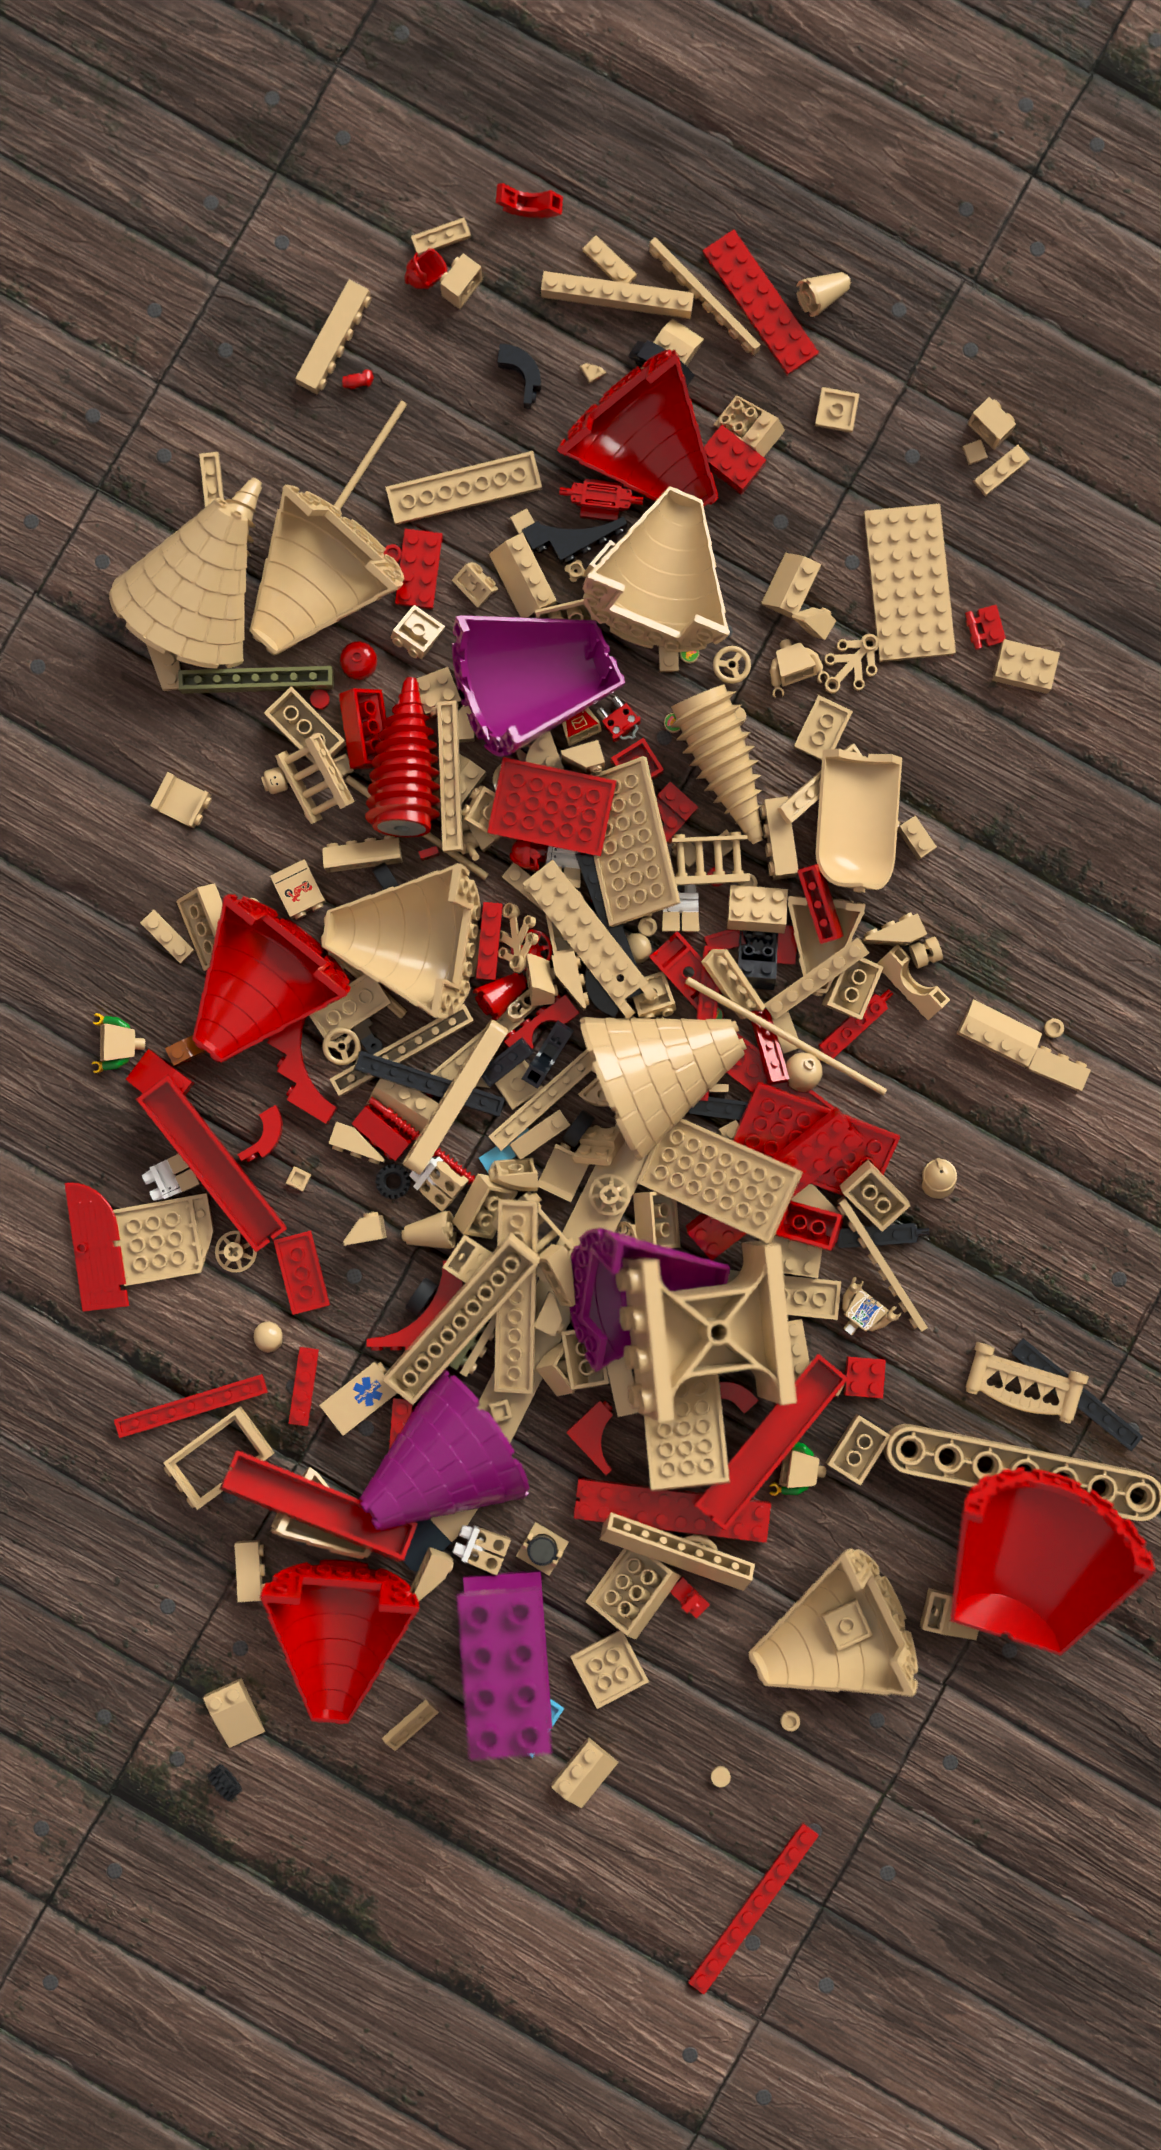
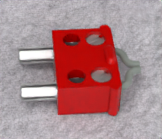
[597,696,641,742]

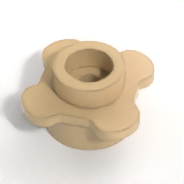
[565,560,586,582]

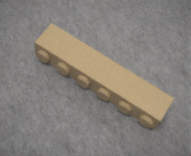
[295,279,371,394]

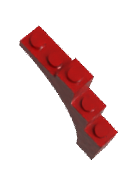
[268,1018,337,1124]
[367,1260,464,1351]

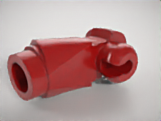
[342,369,374,390]

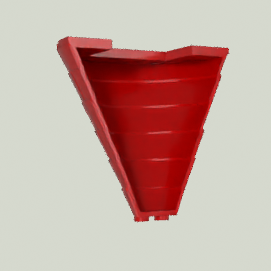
[557,349,718,507]
[192,894,351,1063]
[260,1560,419,1724]

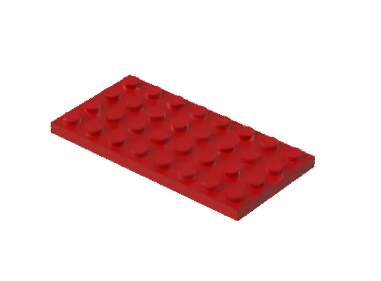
[732,1081,900,1197]

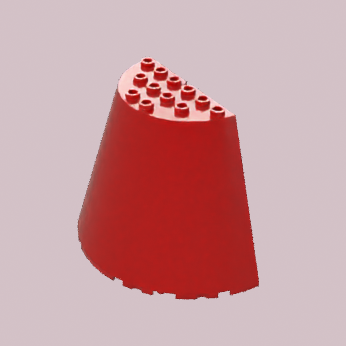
[950,1468,1155,1656]

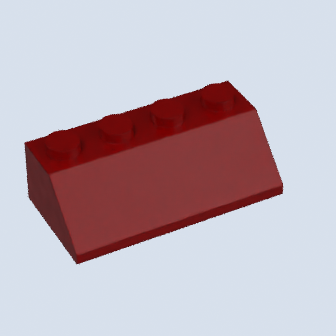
[339,688,387,769]

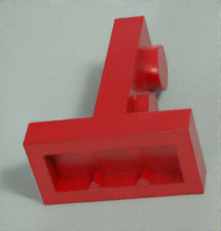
[670,1576,710,1619]

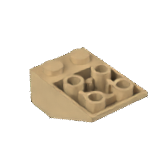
[713,395,785,457]
[861,912,927,946]
[551,951,589,1011]
[443,1235,492,1283]
[920,1588,979,1640]

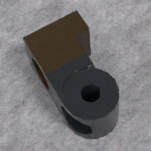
[353,1018,383,1055]

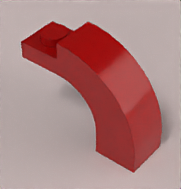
[496,183,563,218]
[719,1381,759,1414]

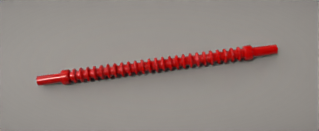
[368,1096,475,1185]

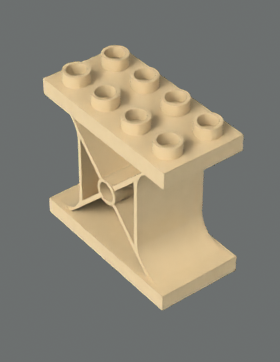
[616,1241,796,1422]

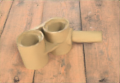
[460,821,479,861]

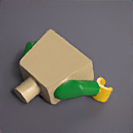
[92,1013,145,1073]
[769,1442,826,1496]

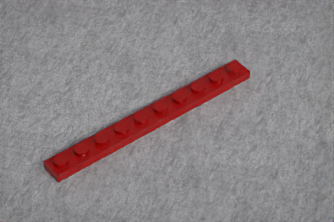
[688,1822,819,1994]

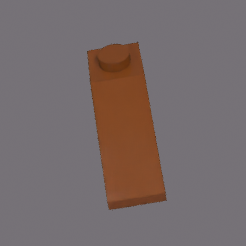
[165,1035,207,1067]

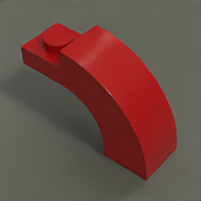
[238,1105,283,1162]

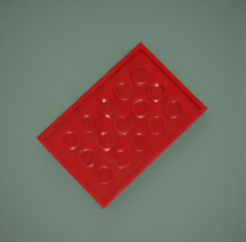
[487,757,616,857]

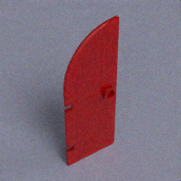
[65,1183,129,1311]

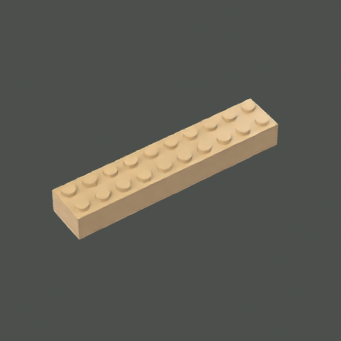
[383,1232,540,1405]

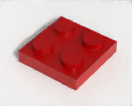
[844,1356,886,1398]

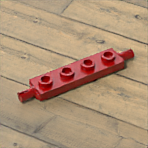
[818,989,894,1061]

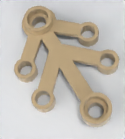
[824,634,879,694]
[498,903,538,973]

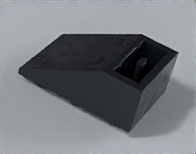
[737,930,778,990]

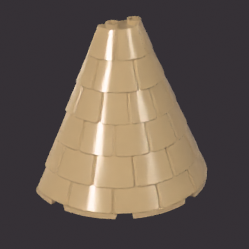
[249,485,404,655]
[583,487,730,652]
[109,498,248,669]
[321,863,482,1018]
[580,1017,747,1161]
[749,1549,918,1697]

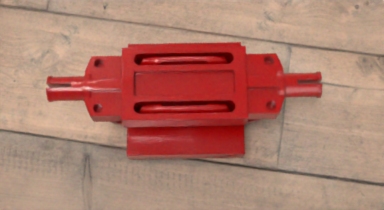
[559,479,643,522]

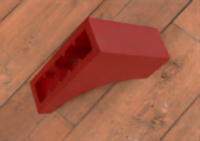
[566,1400,613,1475]

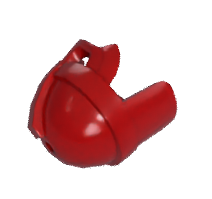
[404,248,447,289]
[510,840,548,871]

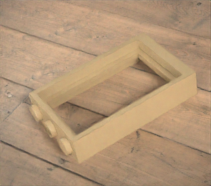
[164,1406,275,1510]

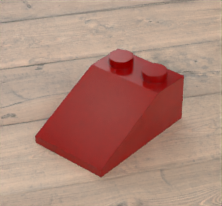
[126,1049,194,1096]

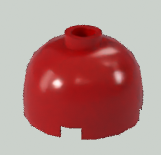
[340,641,378,680]

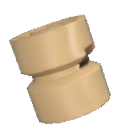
[909,936,943,969]

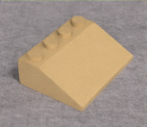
[586,1548,681,1639]

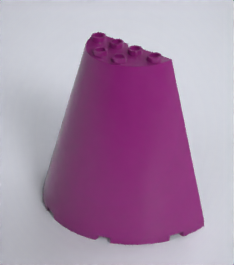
[452,615,625,756]

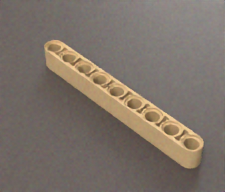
[403,1019,508,1175]

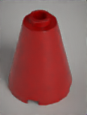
[473,972,527,1021]

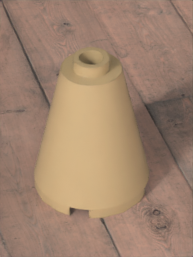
[796,272,851,317]
[402,1211,457,1249]

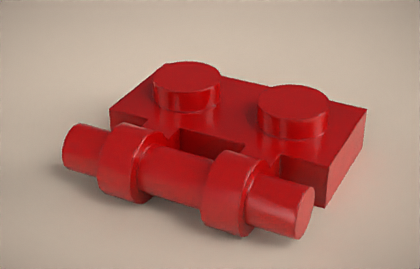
[965,605,1006,650]

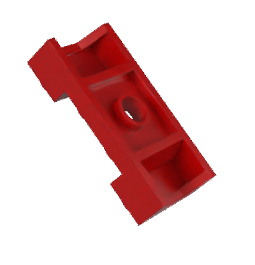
[656,782,698,843]
[648,931,722,1011]

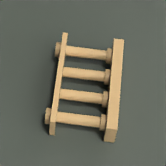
[275,733,355,824]
[668,832,750,886]
[492,1193,577,1282]

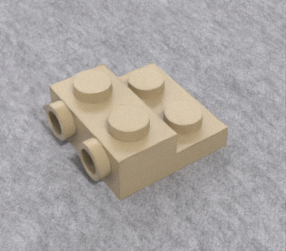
[391,605,445,659]
[417,667,461,717]
[462,786,499,839]
[632,971,676,1019]
[573,1125,624,1166]

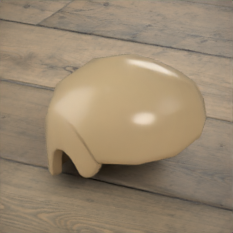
[626,933,652,963]
[253,1321,283,1353]

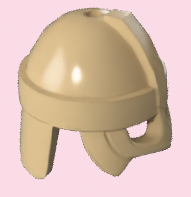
[922,1158,957,1199]

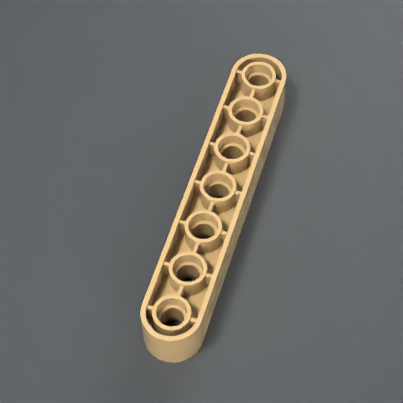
[883,1424,1161,1521]

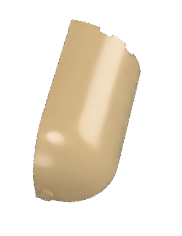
[816,749,902,893]

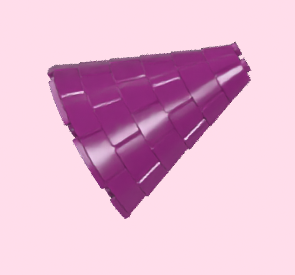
[569,1228,730,1372]
[360,1370,530,1530]

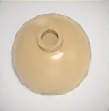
[785,1052,822,1092]

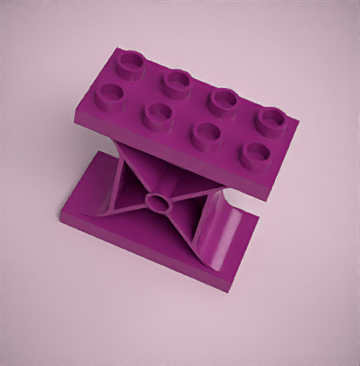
[458,1570,552,1760]

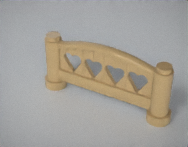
[966,1342,1089,1424]

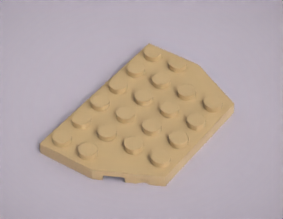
[113,1193,214,1286]

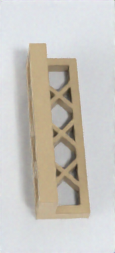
[701,949,765,1019]

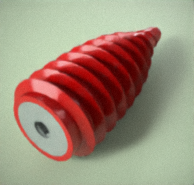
[365,677,440,837]

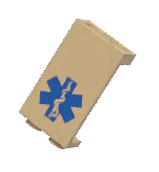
[319,1361,398,1436]

